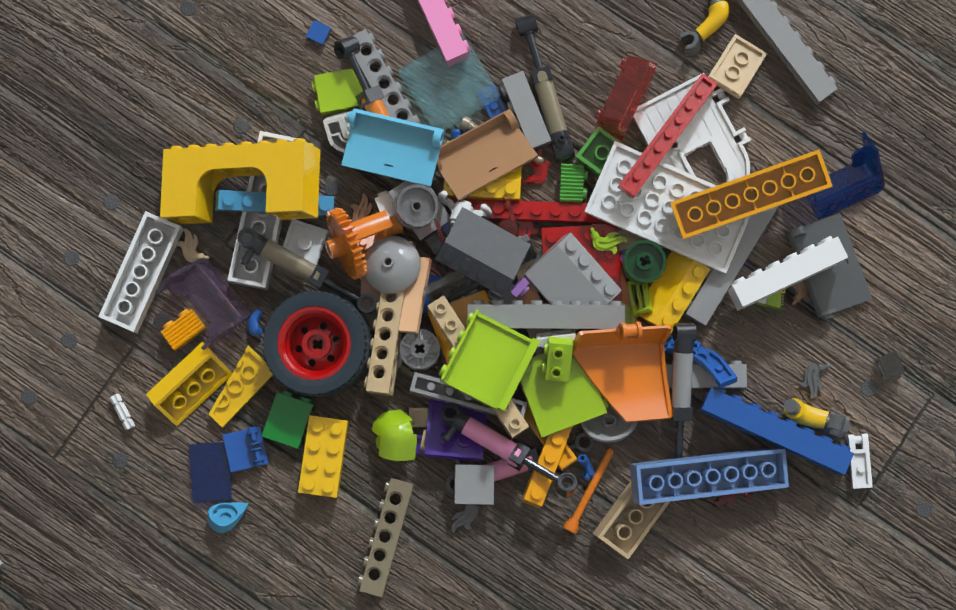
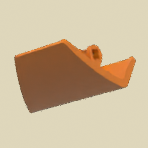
[572,321,673,423]

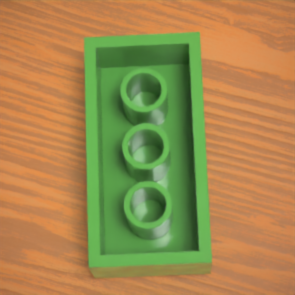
[575,126,624,178]

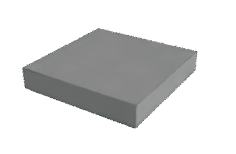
[454,465,494,505]

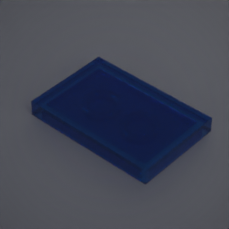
[189,442,232,502]

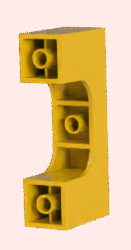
[160,138,320,225]

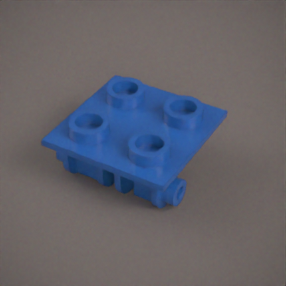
[222,426,269,472]

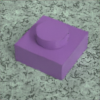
[510,277,529,297]

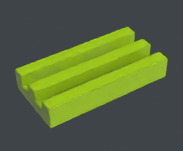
[627,281,653,318]

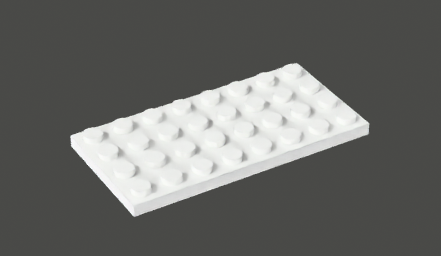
[584,141,750,274]

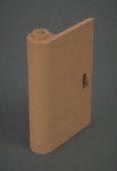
[436,109,538,201]

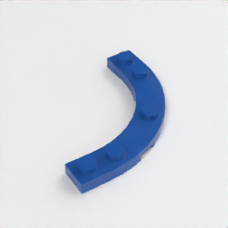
[664,334,737,389]

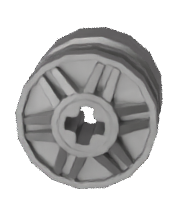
[399,329,441,371]

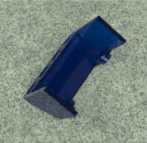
[806,132,885,218]

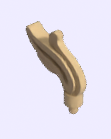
[177,228,209,262]

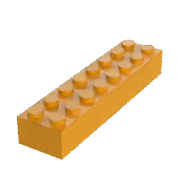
[670,149,833,240]

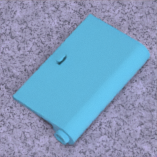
[341,108,444,187]

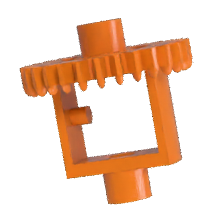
[325,208,403,280]

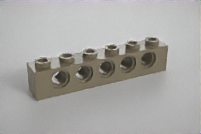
[357,478,414,597]

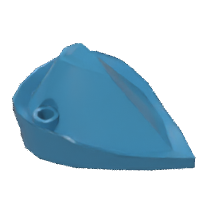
[207,502,249,533]

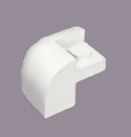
[323,108,363,153]

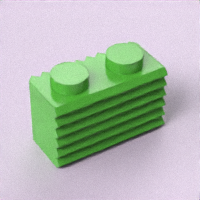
[559,164,588,203]

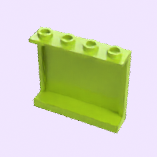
[439,309,540,413]
[520,354,609,438]

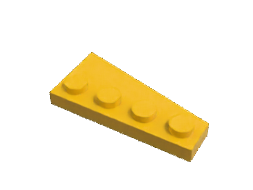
[209,345,273,428]

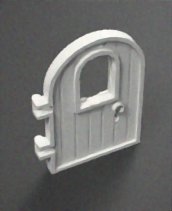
[630,73,751,182]

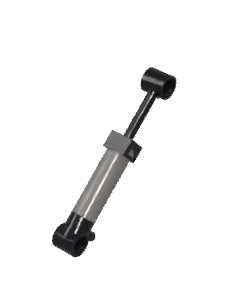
[667,323,696,459]

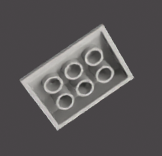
[524,233,622,332]

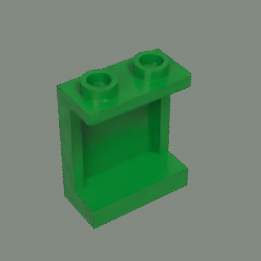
[262,390,315,449]

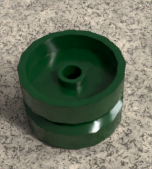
[622,240,666,285]

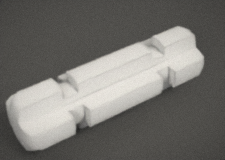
[110,394,135,430]

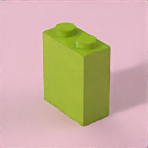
[312,69,363,116]

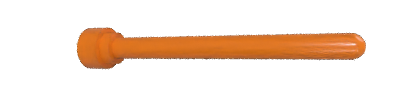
[563,448,614,534]

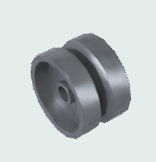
[392,185,438,229]

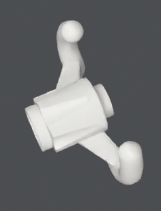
[438,191,492,225]

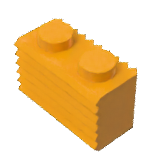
[161,309,207,351]

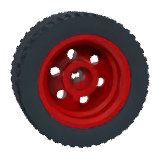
[262,291,372,397]

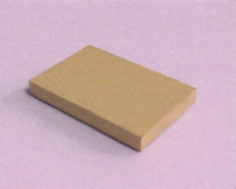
[708,34,767,99]

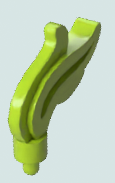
[590,227,628,254]

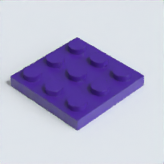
[424,400,486,461]

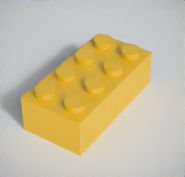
[298,415,349,498]

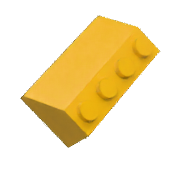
[637,251,710,334]
[146,342,232,426]

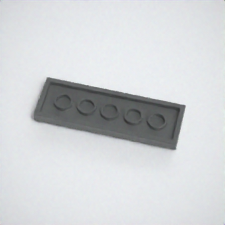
[424,234,537,303]

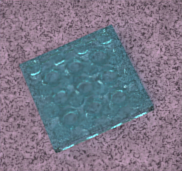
[397,32,501,131]

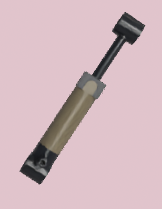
[515,14,575,163]
[237,227,376,314]

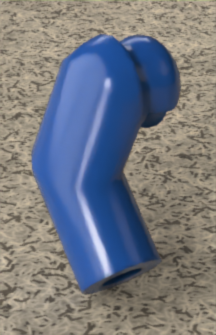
[578,454,595,481]

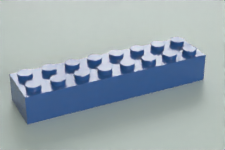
[698,386,854,475]

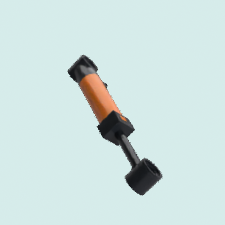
[333,36,400,181]

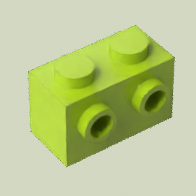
[541,337,573,382]

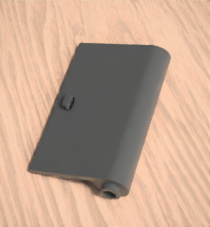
[786,213,873,321]

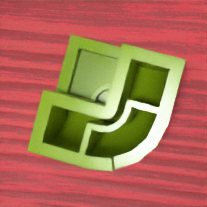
[372,409,417,461]

